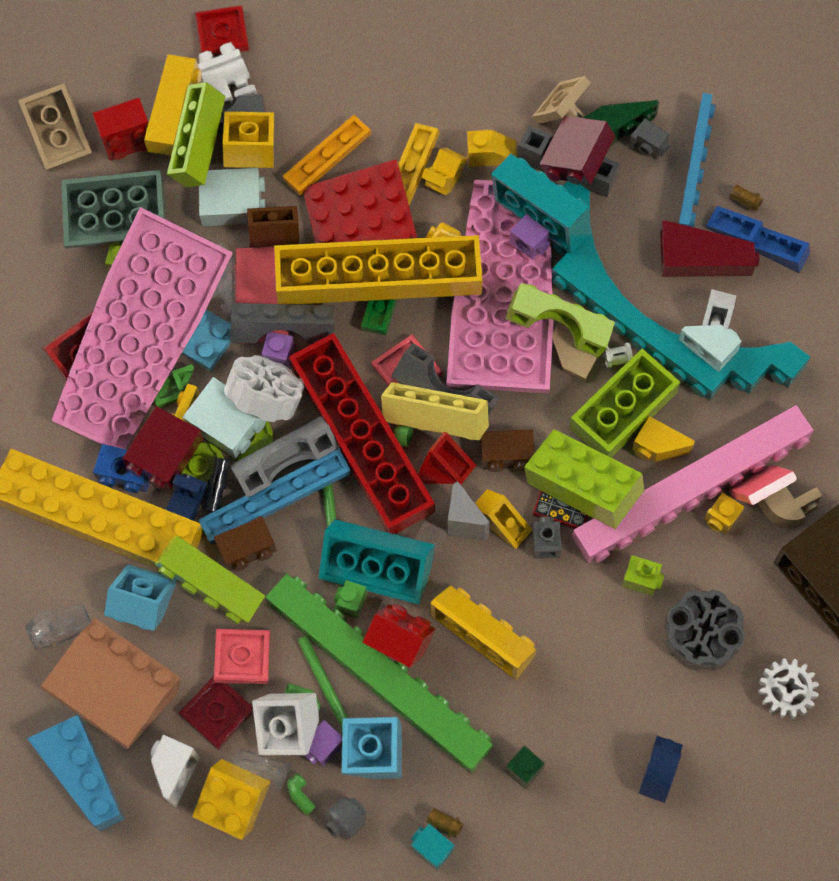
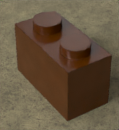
[247,206,300,248]
[481,429,535,472]
[214,516,277,572]

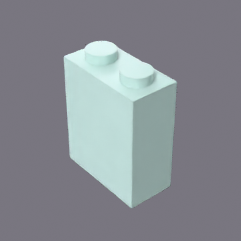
[199,168,266,226]
[182,377,266,459]

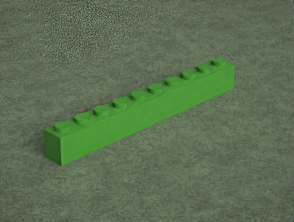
[265,574,493,774]

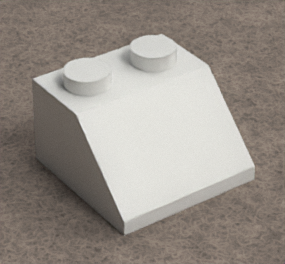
[252,693,319,755]
[150,735,200,808]

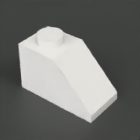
[702,290,736,329]

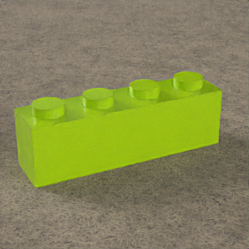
[167,82,226,187]
[155,536,265,625]

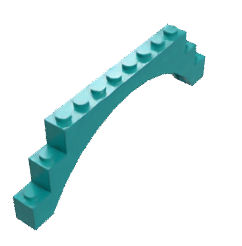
[551,181,811,401]

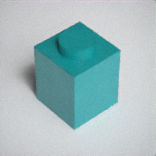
[411,824,455,870]

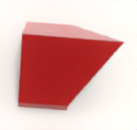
[418,432,477,485]

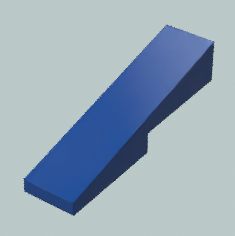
[706,206,810,273]

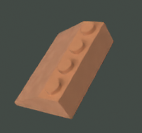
[41,619,181,749]

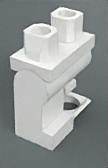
[198,42,258,112]

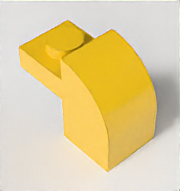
[422,148,468,195]

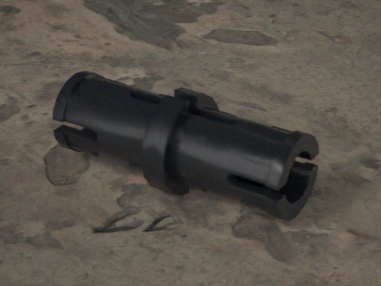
[203,457,231,511]

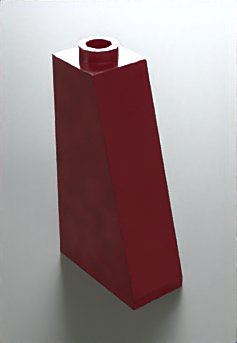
[660,221,759,277]

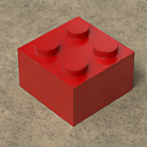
[92,97,149,161]
[362,604,436,668]

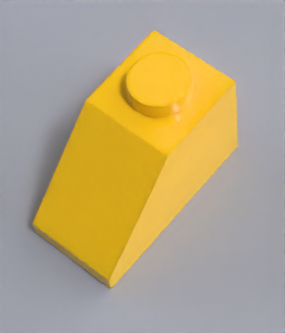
[467,130,517,167]
[632,416,695,462]
[475,489,532,549]

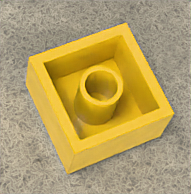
[223,112,274,168]
[192,759,271,840]

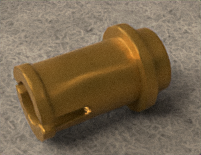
[729,184,763,212]
[426,808,464,838]

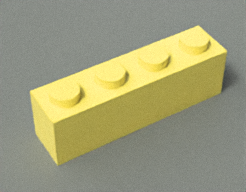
[381,382,489,440]

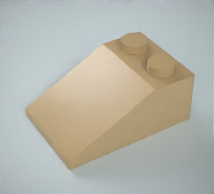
[18,83,92,170]

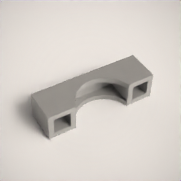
[230,417,340,498]

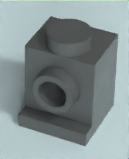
[629,119,670,159]
[533,517,562,559]

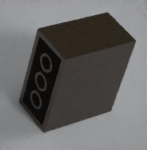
[773,504,839,639]

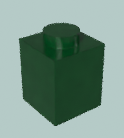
[505,745,545,789]

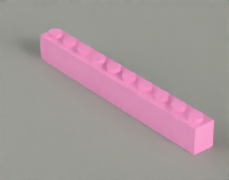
[572,405,814,564]

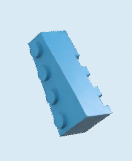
[27,715,125,831]

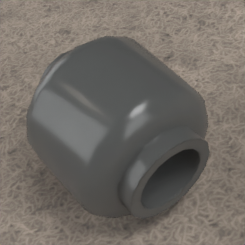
[325,797,366,839]

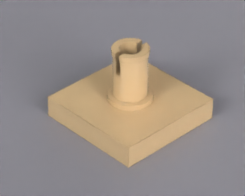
[532,76,591,124]

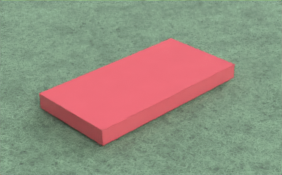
[236,246,289,344]

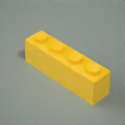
[144,54,202,156]

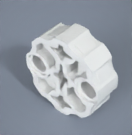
[224,355,304,422]

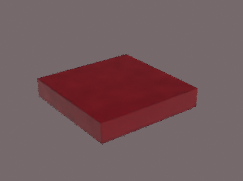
[179,675,254,750]

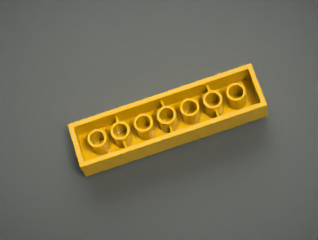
[274,235,483,304]
[0,449,204,570]

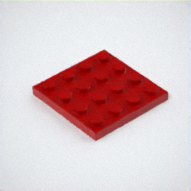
[303,159,418,244]

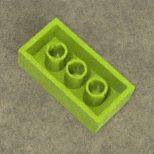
[569,349,680,458]
[524,429,644,530]

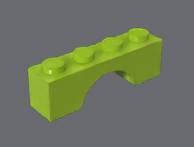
[505,283,615,358]

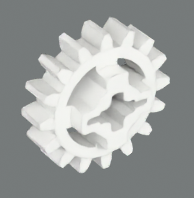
[758,658,819,719]

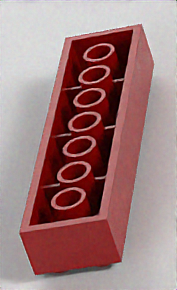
[289,333,436,534]

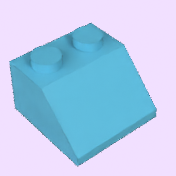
[104,564,177,631]
[342,717,402,779]

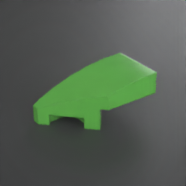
[154,364,194,408]

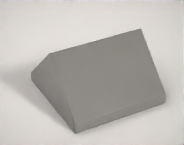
[448,481,490,541]

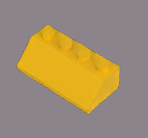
[430,585,537,680]

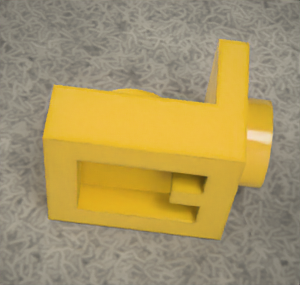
[704,493,744,534]

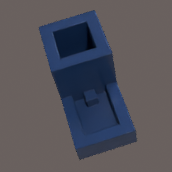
[165,473,207,521]
[638,736,683,803]

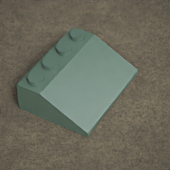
[61,170,166,249]

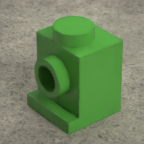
[333,580,367,619]

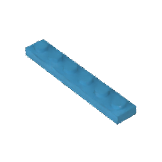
[679,93,715,227]
[199,449,352,545]

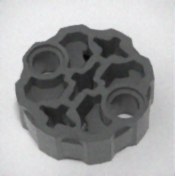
[664,589,745,671]

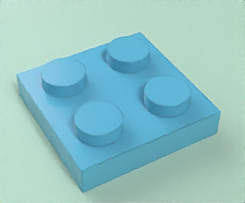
[181,310,231,372]

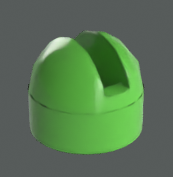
[393,425,413,447]

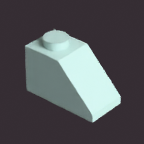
[679,325,742,372]

